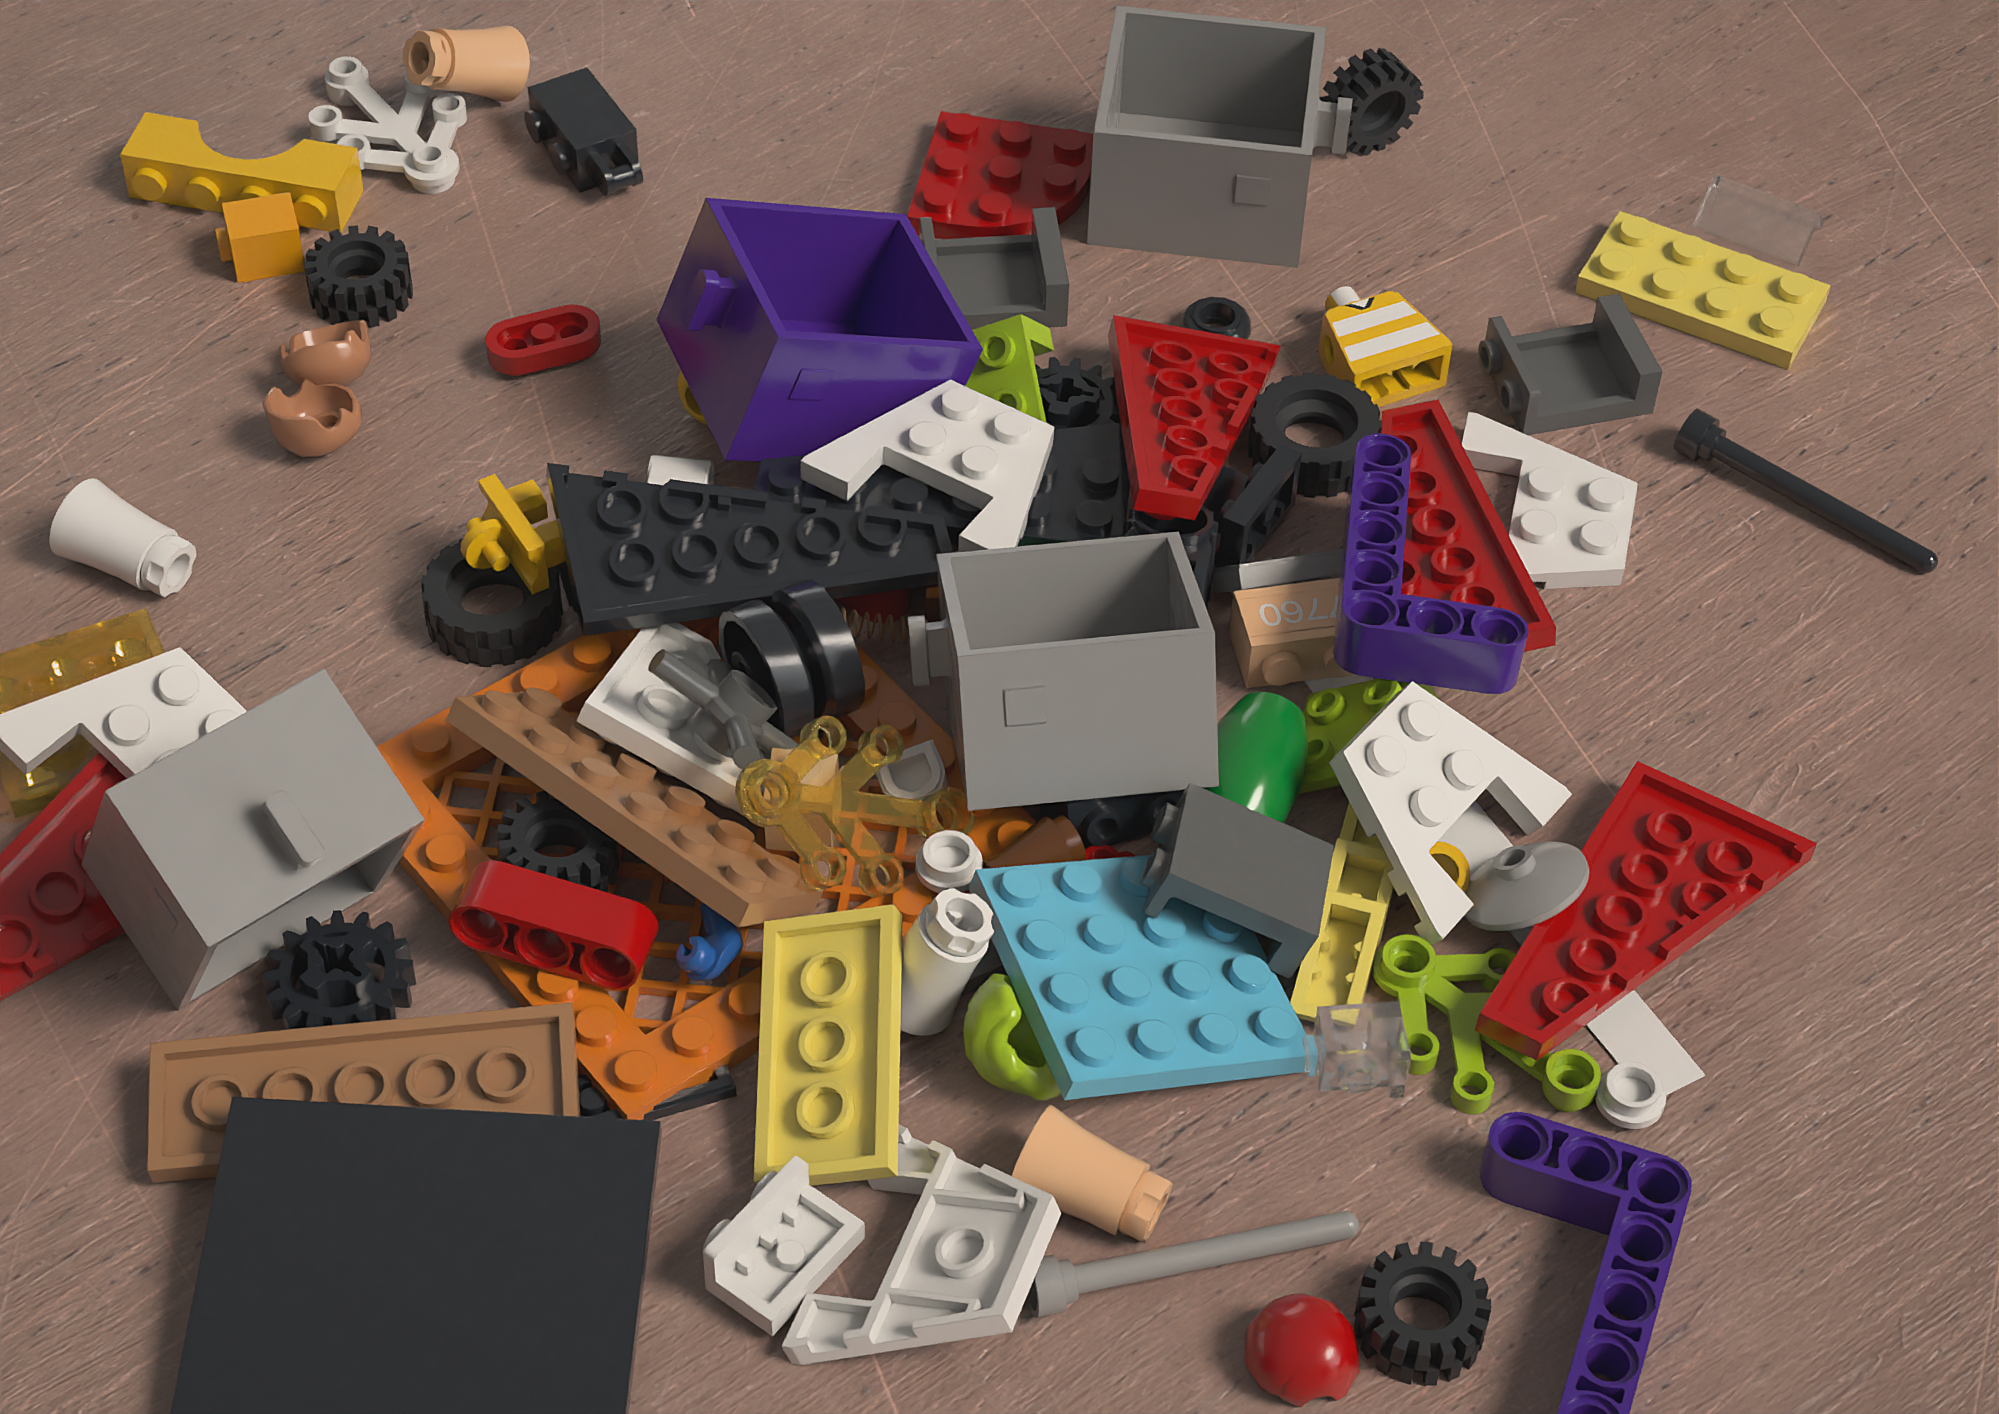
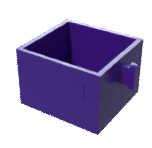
[656,198,983,461]

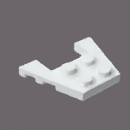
[801,380,1054,552]
[1462,412,1638,589]
[0,647,247,778]
[1329,681,1572,946]
[782,1125,1061,1365]

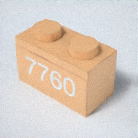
[1229,578,1352,688]

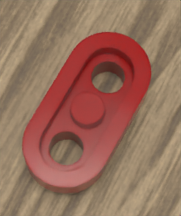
[485,304,601,376]

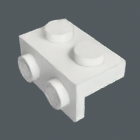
[703,1156,865,1337]

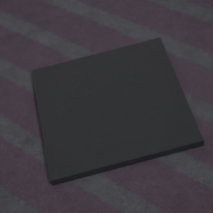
[170,1097,662,1414]

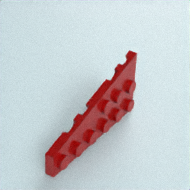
[1108,315,1281,520]
[1373,399,1556,679]
[0,752,127,1002]
[1474,761,1817,1061]

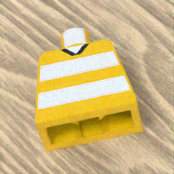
[1319,286,1453,407]

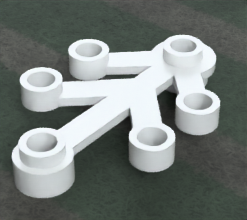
[308,56,467,194]

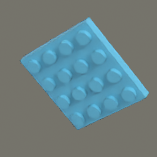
[968,855,1317,1100]

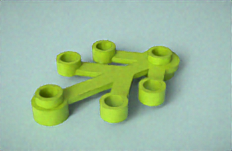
[1373,934,1601,1115]

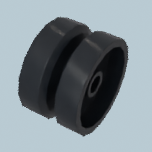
[719,579,865,738]

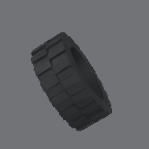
[1248,373,1382,498]
[421,538,563,667]

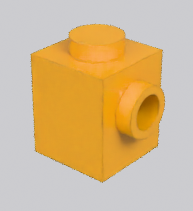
[215,192,305,283]

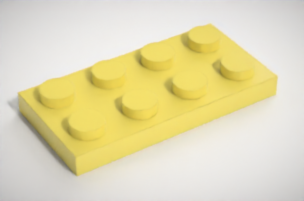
[1575,211,1831,370]
[754,904,903,1186]

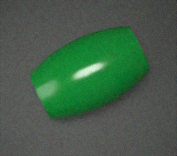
[1203,692,1308,823]

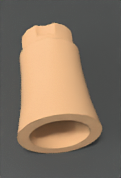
[402,25,530,102]
[1012,1105,1173,1243]

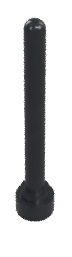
[1674,408,1938,573]

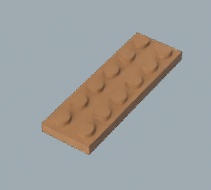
[446,687,824,927]
[147,1002,580,1183]

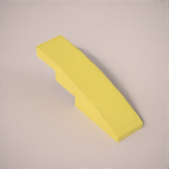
[1290,802,1395,1032]

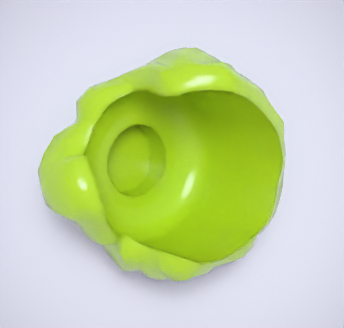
[963,974,1061,1101]

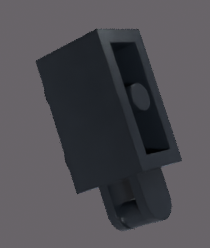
[524,67,643,196]

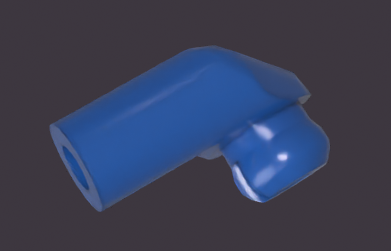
[676,902,743,982]

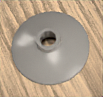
[1464,841,1590,931]

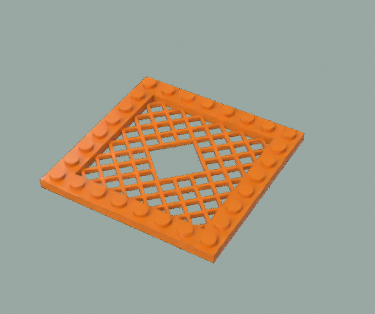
[377,617,1036,1120]

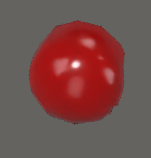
[1244,1293,1360,1407]

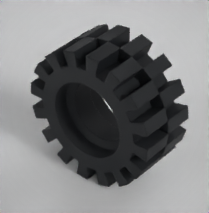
[1319,48,1424,155]
[304,225,413,328]
[497,791,619,893]
[1354,1241,1491,1386]

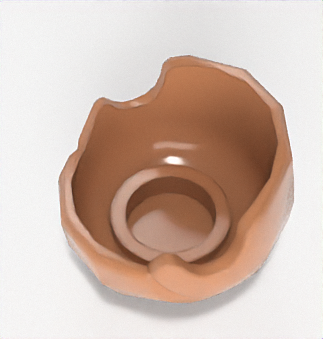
[279,320,371,386]
[262,379,363,457]

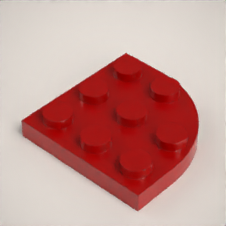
[907,111,1094,239]

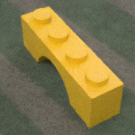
[120,112,364,233]

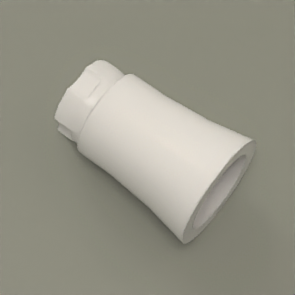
[49,478,197,598]
[900,888,994,1036]

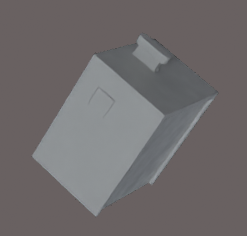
[1087,5,1352,268]
[907,532,1219,811]
[81,669,425,1011]

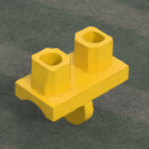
[460,474,566,594]

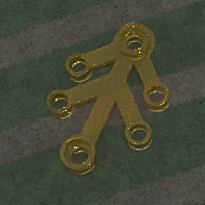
[735,716,975,898]

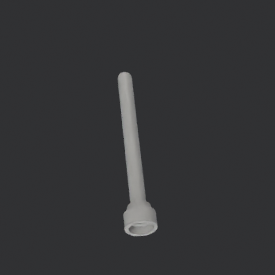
[1026,1211,1359,1318]

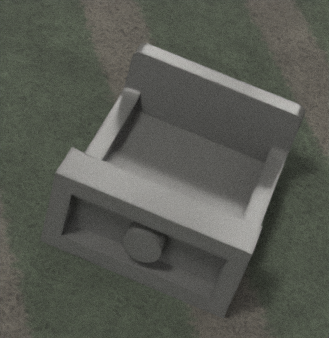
[919,207,1069,330]
[1478,294,1663,435]
[1140,783,1334,978]

